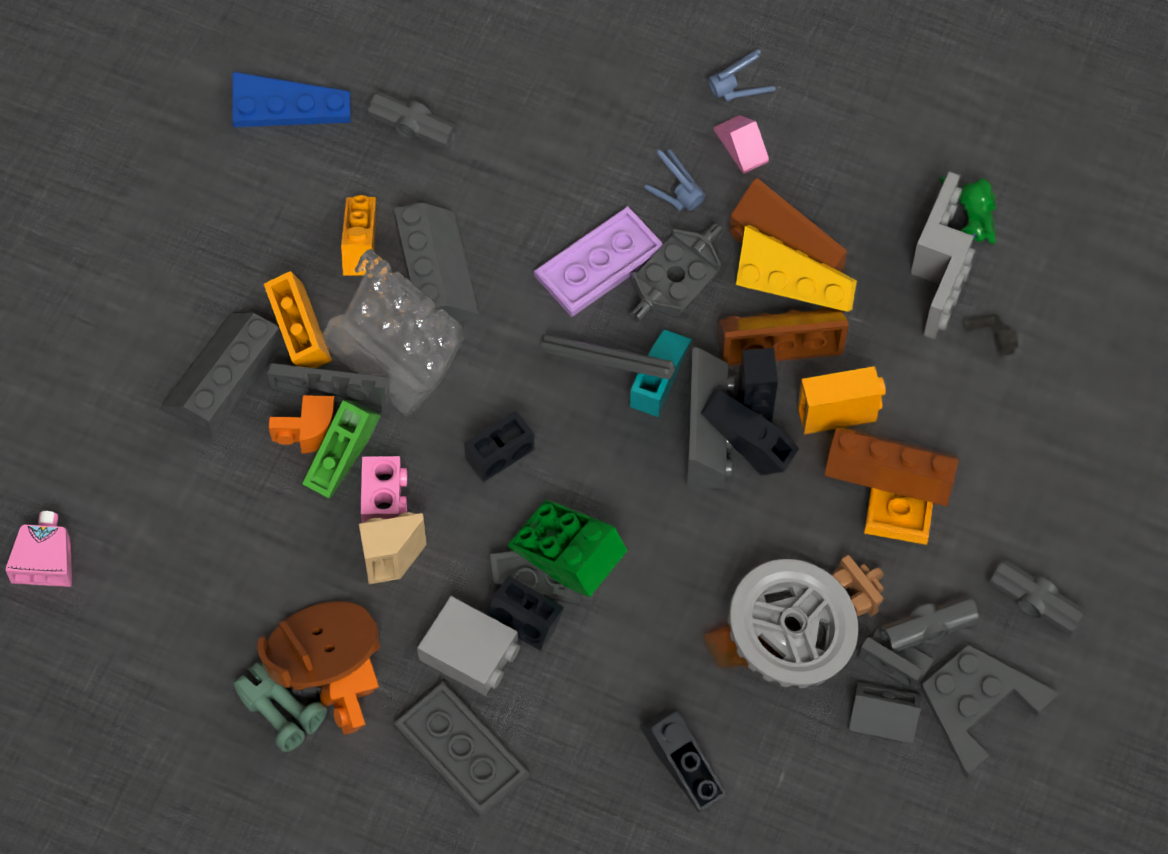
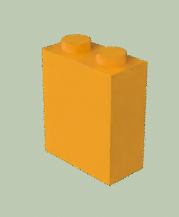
[797,366,886,434]

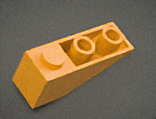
[341,195,376,276]

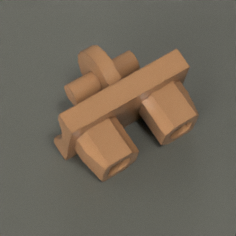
[831,555,884,617]

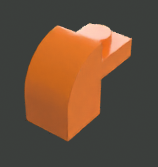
[269,395,336,454]
[320,658,379,735]

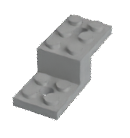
[911,172,976,339]

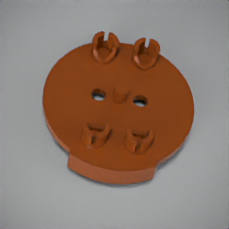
[257,601,380,690]

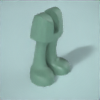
[233,661,327,752]

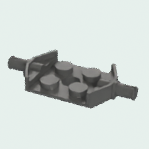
[630,223,723,322]

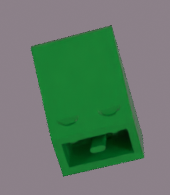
[508,499,628,598]

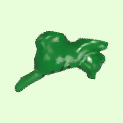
[939,177,996,244]

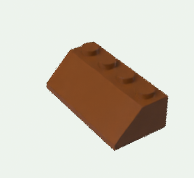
[729,178,847,273]
[717,307,849,366]
[824,426,960,507]

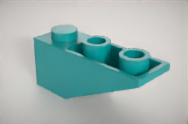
[630,329,692,417]

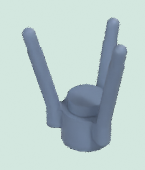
[707,49,775,102]
[644,149,706,211]

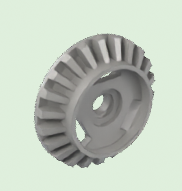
[727,559,858,688]

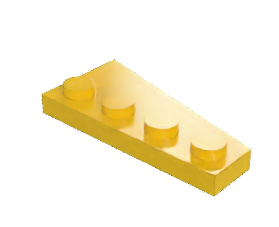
[736,225,857,312]

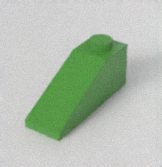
[302,400,381,498]

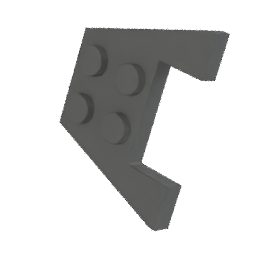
[921,645,1059,778]

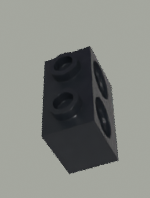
[464,411,535,483]
[487,576,564,651]

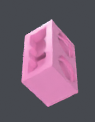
[361,456,407,523]

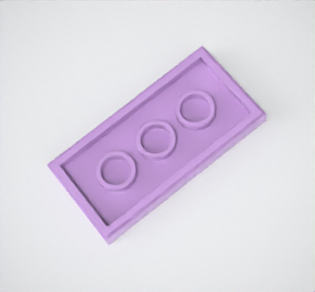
[534,206,663,317]

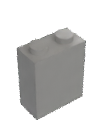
[417,596,520,696]

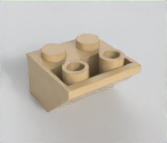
[359,512,427,584]

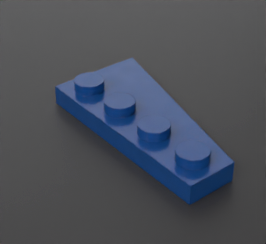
[232,72,351,127]

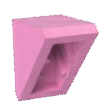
[714,115,769,174]

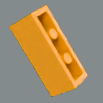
[264,271,332,369]

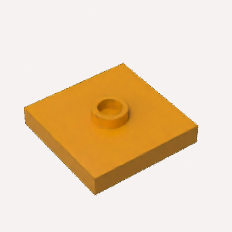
[864,488,933,545]

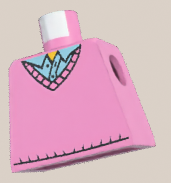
[6,511,72,587]

